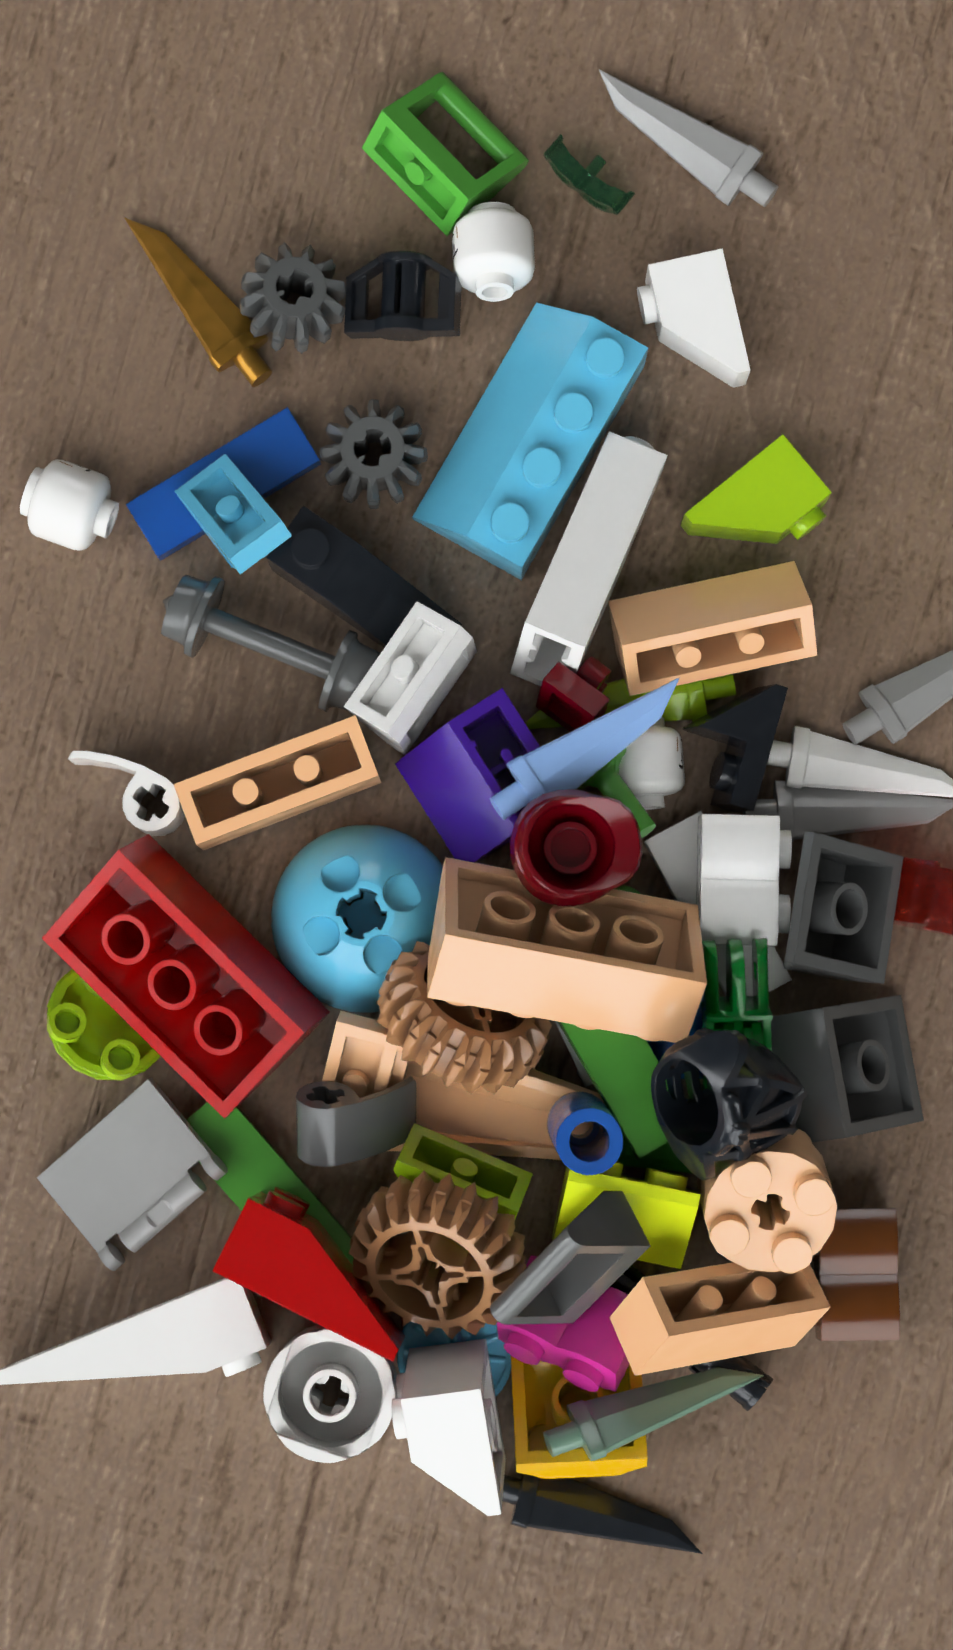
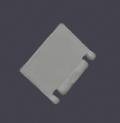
[37,1078,228,1271]

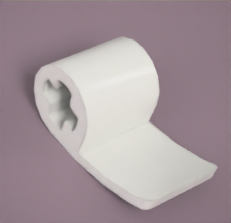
[67,751,185,836]

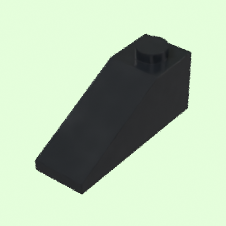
[266,506,462,648]

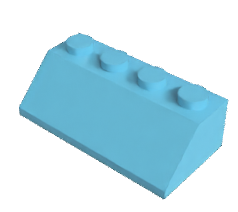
[412,302,648,580]

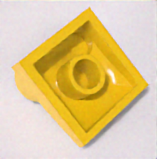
[511,1356,648,1479]

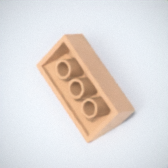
[427,857,707,1043]

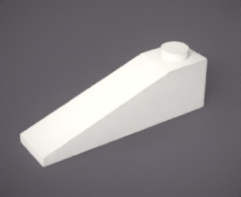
[0,1278,271,1385]

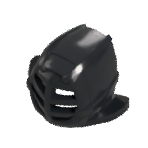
[651,1027,808,1180]

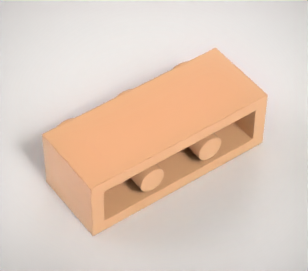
[608,561,817,696]
[173,715,381,850]
[609,1262,831,1376]

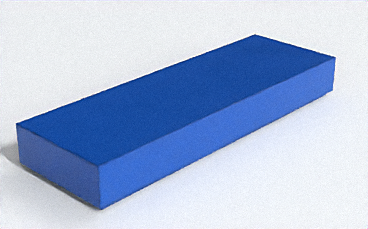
[126,407,321,561]

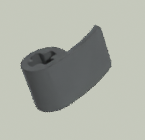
[296,1076,416,1167]

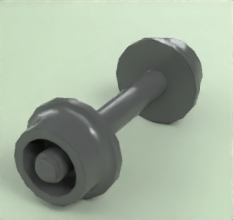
[161,575,380,712]

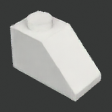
[637,248,751,388]

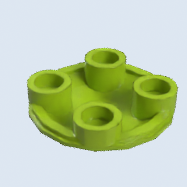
[47,969,161,1080]

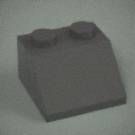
[784,832,904,984]
[771,995,924,1142]

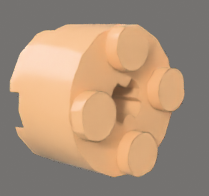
[697,1129,837,1274]

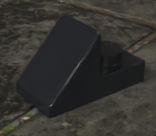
[683,684,788,812]

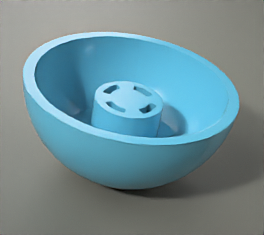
[271,824,443,1013]

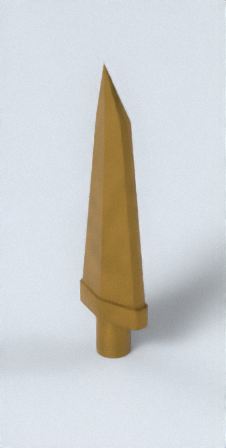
[124,218,272,387]

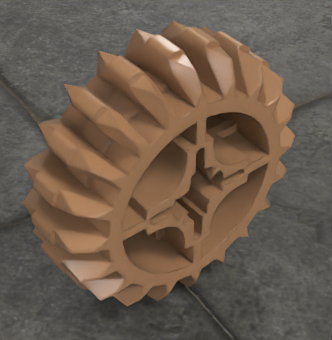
[377,941,552,1094]
[349,1171,527,1339]

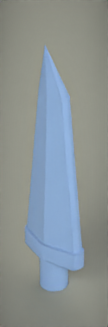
[490,677,680,820]

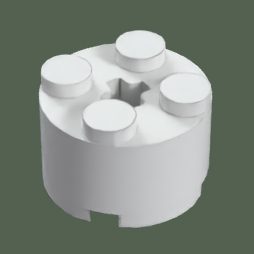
[263,1325,397,1463]

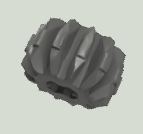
[240,242,346,354]
[320,399,428,509]

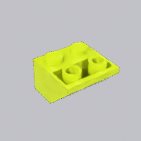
[552,1161,701,1269]

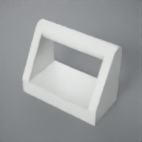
[344,601,477,755]

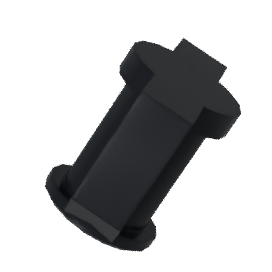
[344,251,462,341]

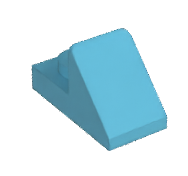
[175,454,292,574]

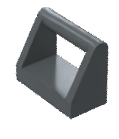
[490,1191,651,1325]

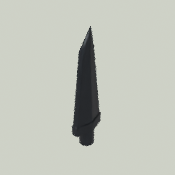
[502,1474,703,1554]

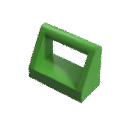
[362,72,529,236]

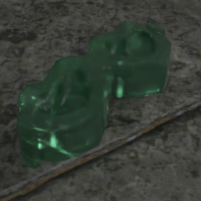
[543,134,635,215]

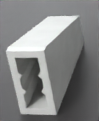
[510,431,668,686]

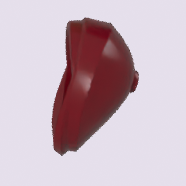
[510,789,642,906]

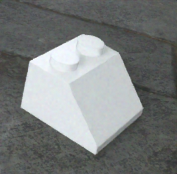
[391,1339,506,1516]

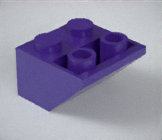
[395,688,540,863]

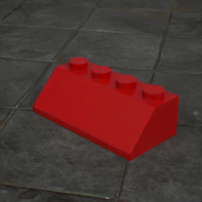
[42,834,330,1119]

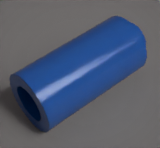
[547,1092,623,1175]

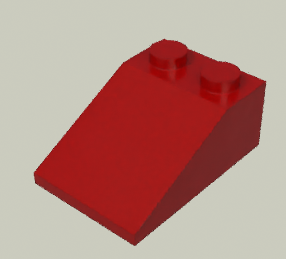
[212,1187,405,1362]

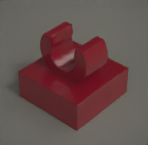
[536,656,612,732]

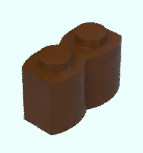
[812,1208,900,1341]

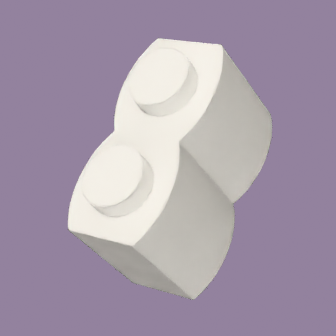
[696,814,792,946]

